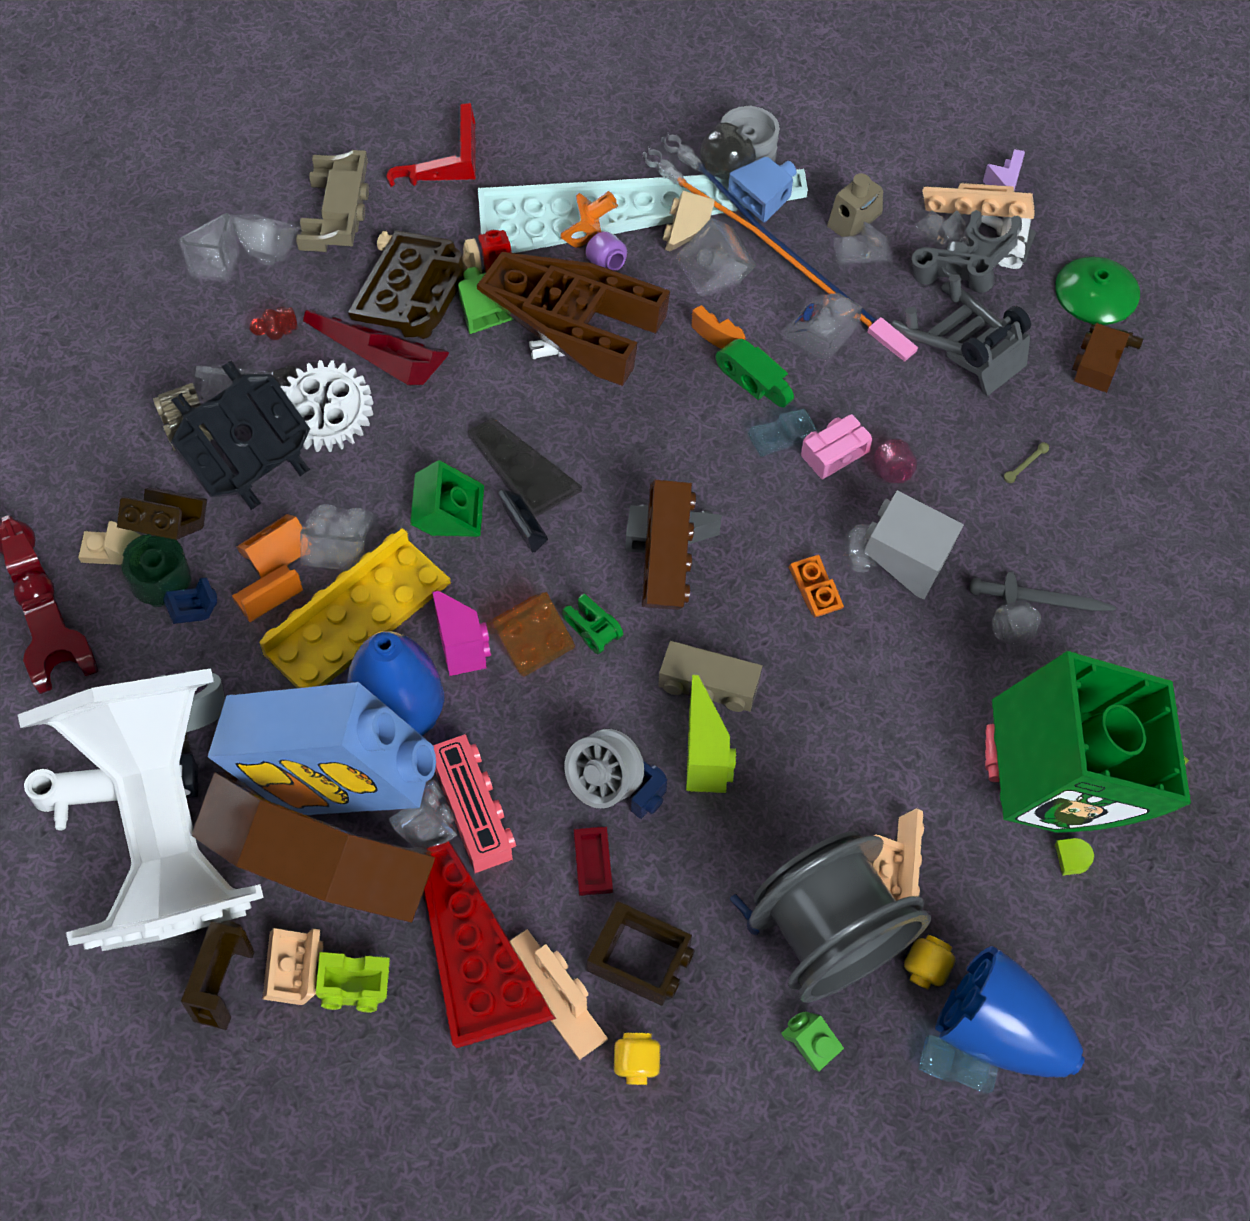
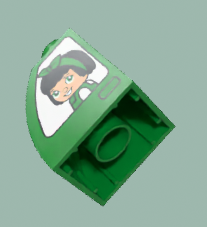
[992,651,1191,833]

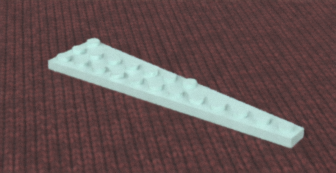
[478,169,808,257]

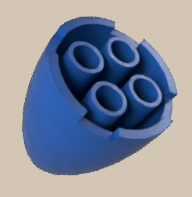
[347,631,444,736]
[935,946,1085,1077]

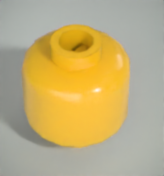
[904,935,956,990]
[614,1033,660,1085]

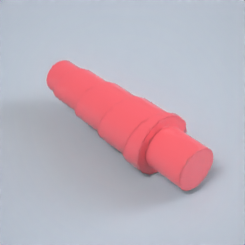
[985,724,1000,782]

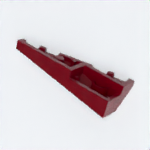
[303,310,449,385]

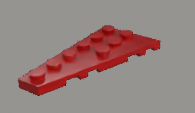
[424,841,557,1048]

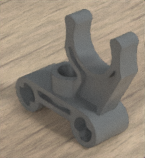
[912,210,1022,293]

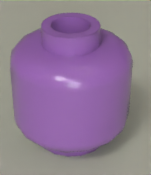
[586,231,627,271]

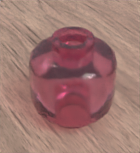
[874,439,917,483]

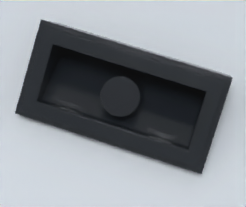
[499,490,548,553]

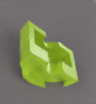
[316,952,390,1012]

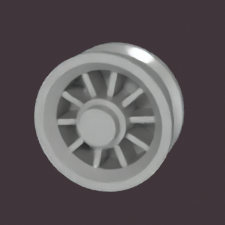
[564,729,644,808]

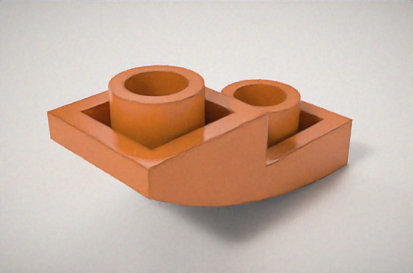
[691,305,746,349]
[789,555,844,618]

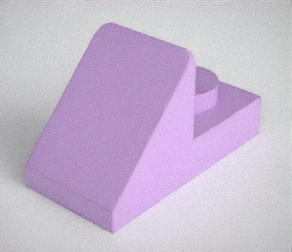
[983,149,1025,190]

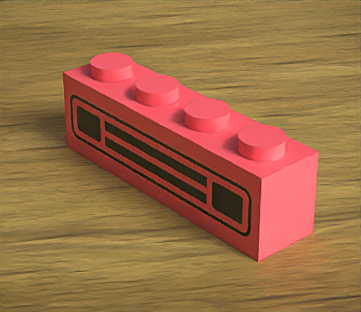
[433,734,516,873]

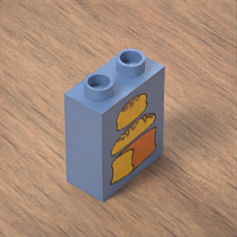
[208,682,436,815]

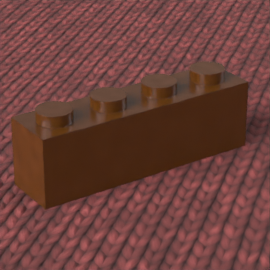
[642,479,696,610]

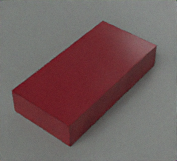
[574,827,613,896]

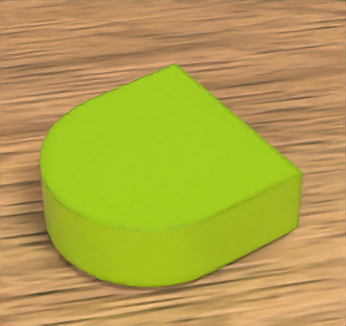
[1055,838,1094,875]

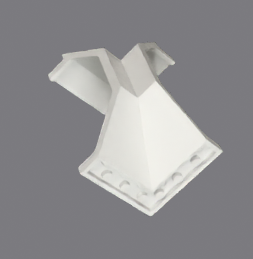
[18,668,263,951]

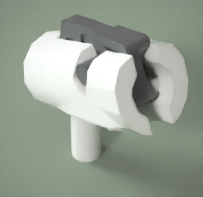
[982,215,1036,269]

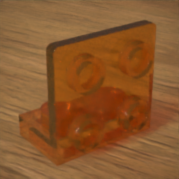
[485,592,575,677]

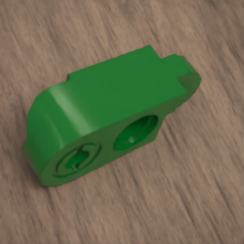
[716,339,794,408]

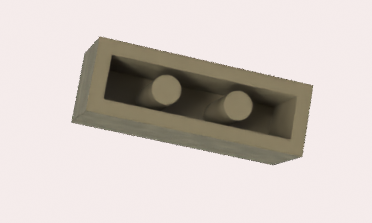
[659,641,763,712]

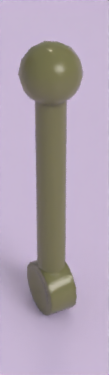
[1004,442,1049,483]

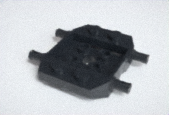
[171,360,310,510]

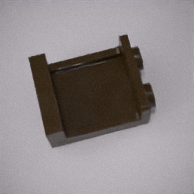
[117,487,207,540]
[181,921,255,1030]

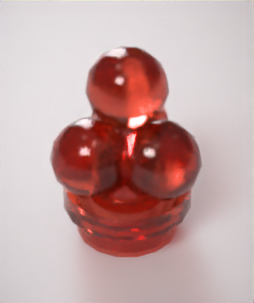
[249,306,298,340]

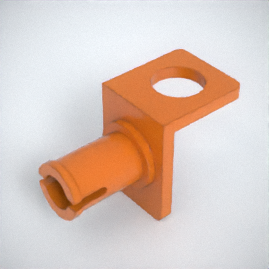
[561,191,618,248]

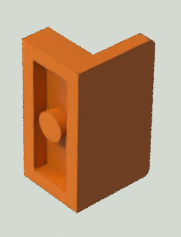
[236,514,314,578]
[232,564,303,622]

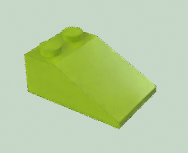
[686,675,736,793]

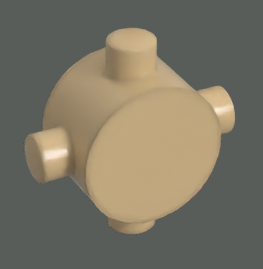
[377,231,392,251]

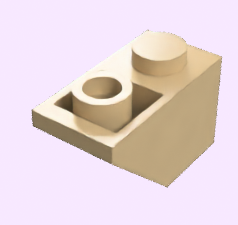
[663,190,715,251]

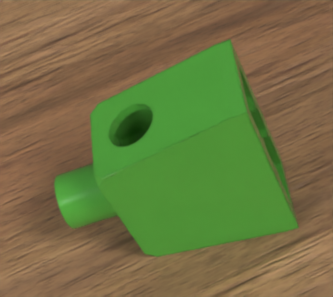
[458,267,513,334]

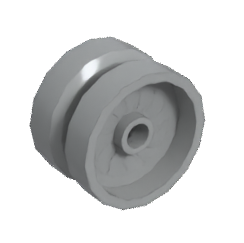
[718,106,780,172]

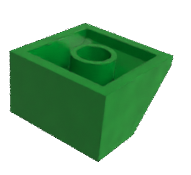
[410,460,484,537]

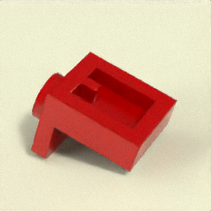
[478,230,512,273]

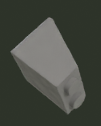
[864,490,964,599]

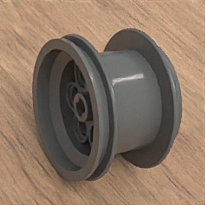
[749,831,931,1003]

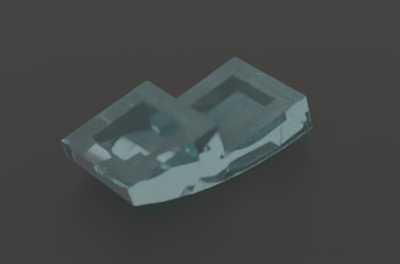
[748,409,818,457]
[918,1035,999,1094]

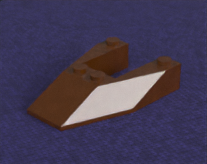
[477,252,670,386]

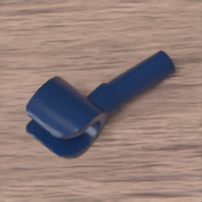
[730,894,760,935]

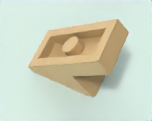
[78,521,147,566]

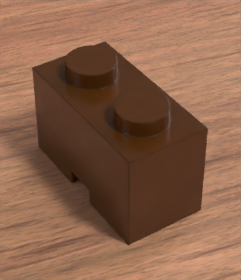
[1072,323,1130,393]

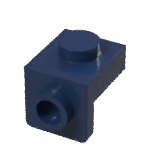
[163,578,217,624]
[631,761,667,819]

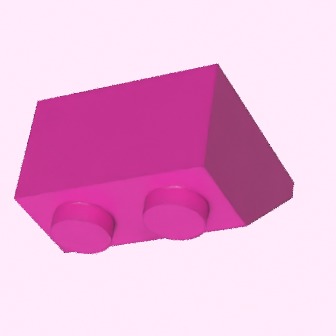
[432,591,491,676]

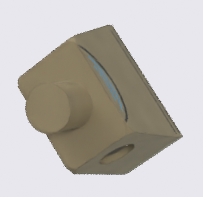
[827,173,883,241]

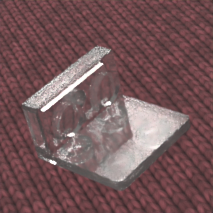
[389,779,458,849]

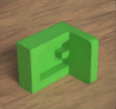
[781,1012,844,1072]

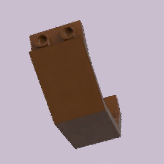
[191,772,436,923]

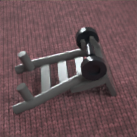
[891,275,1031,396]

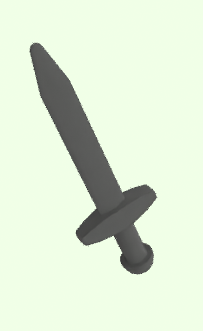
[969,572,1116,612]

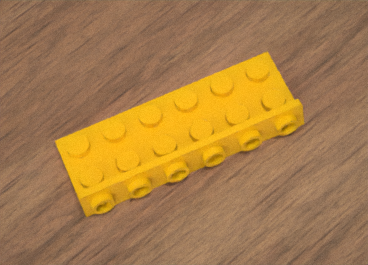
[259,528,451,688]

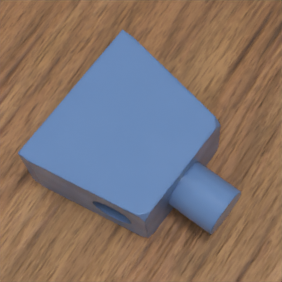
[728,157,797,223]

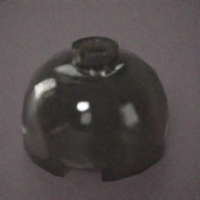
[700,122,756,180]

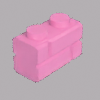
[801,414,872,480]

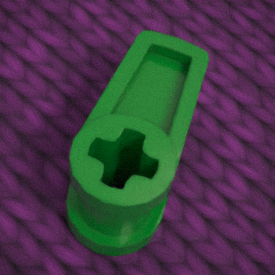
[562,594,624,655]

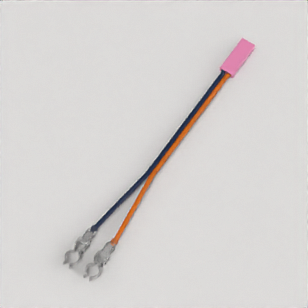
[642,133,918,362]

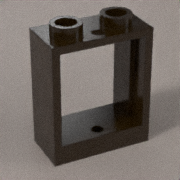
[587,901,695,1006]

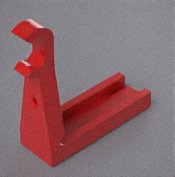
[387,103,476,187]

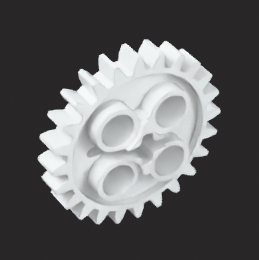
[281,360,374,452]

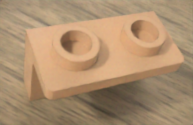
[262,928,323,1005]

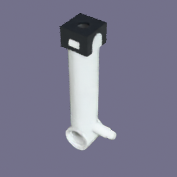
[24,754,198,831]

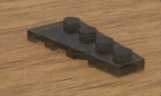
[468,418,582,517]

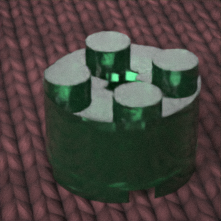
[121,534,192,607]

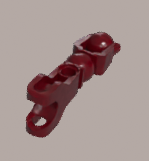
[0,515,99,694]

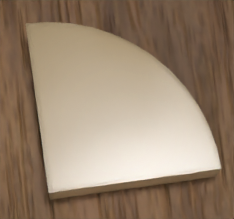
[462,238,482,274]

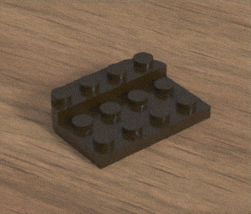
[348,230,466,339]

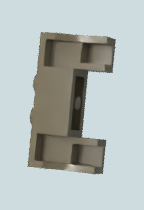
[296,150,369,252]

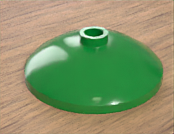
[1055,257,1140,325]

